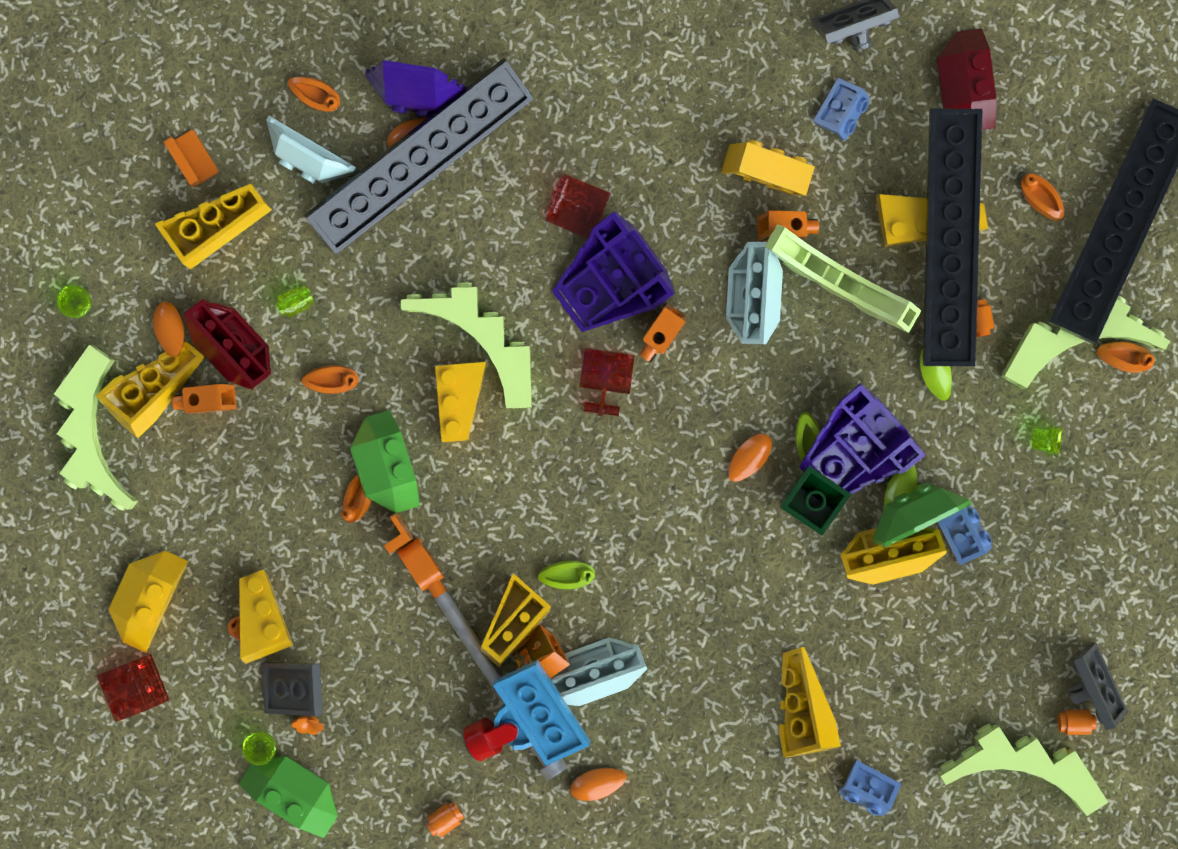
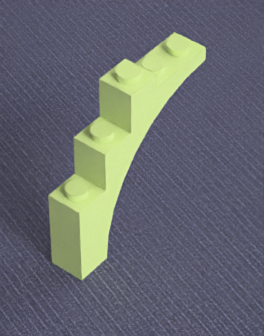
[765,224,921,333]
[401,283,532,409]
[1001,296,1170,389]
[54,345,138,511]
[937,723,1108,816]

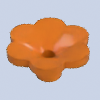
[291,716,324,735]

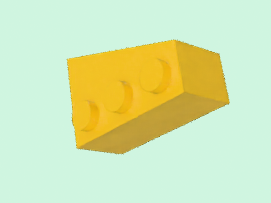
[721,139,815,196]
[435,362,487,442]
[239,569,293,664]
[480,573,551,668]

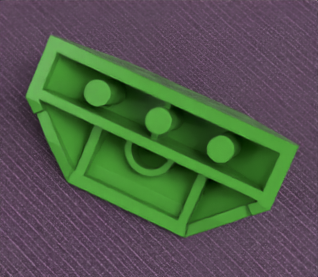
[350,410,420,514]
[872,483,971,548]
[239,756,338,838]

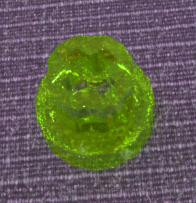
[56,285,92,318]
[1032,424,1062,457]
[242,731,276,765]

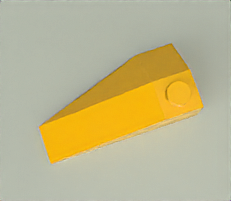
[96,341,204,438]
[779,647,841,758]

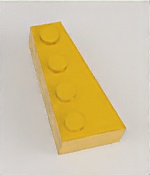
[155,184,272,269]

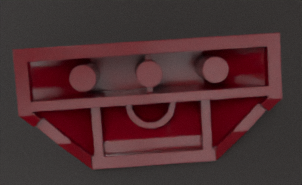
[936,29,997,130]
[183,299,271,390]

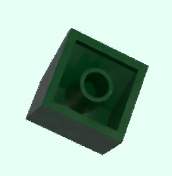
[779,465,852,536]

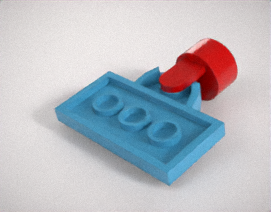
[463,660,591,766]

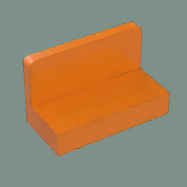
[164,130,219,187]
[384,513,414,554]

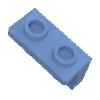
[813,78,870,141]
[938,505,992,565]
[838,760,901,816]

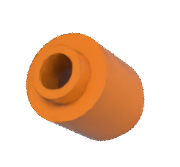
[976,299,995,337]
[1057,709,1096,735]
[426,801,465,838]

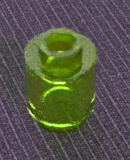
[275,284,315,319]

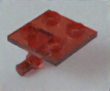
[545,174,611,239]
[579,348,635,417]

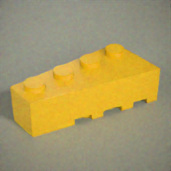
[876,194,988,247]

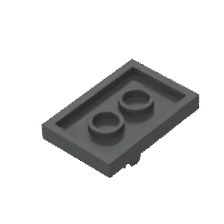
[812,0,900,51]
[1069,643,1128,730]
[261,662,323,716]

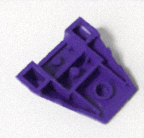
[365,60,466,118]
[552,211,675,332]
[799,383,926,494]

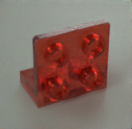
[97,653,169,722]

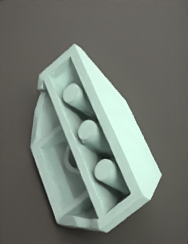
[266,116,358,183]
[726,242,783,344]
[550,637,647,706]

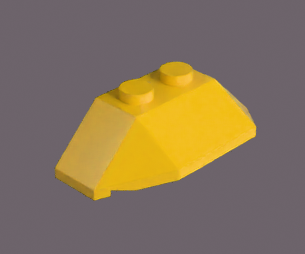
[840,527,946,584]
[108,550,188,653]

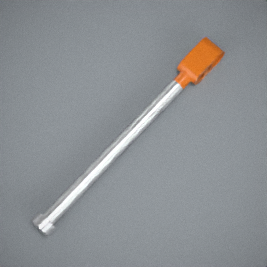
[397,537,567,781]

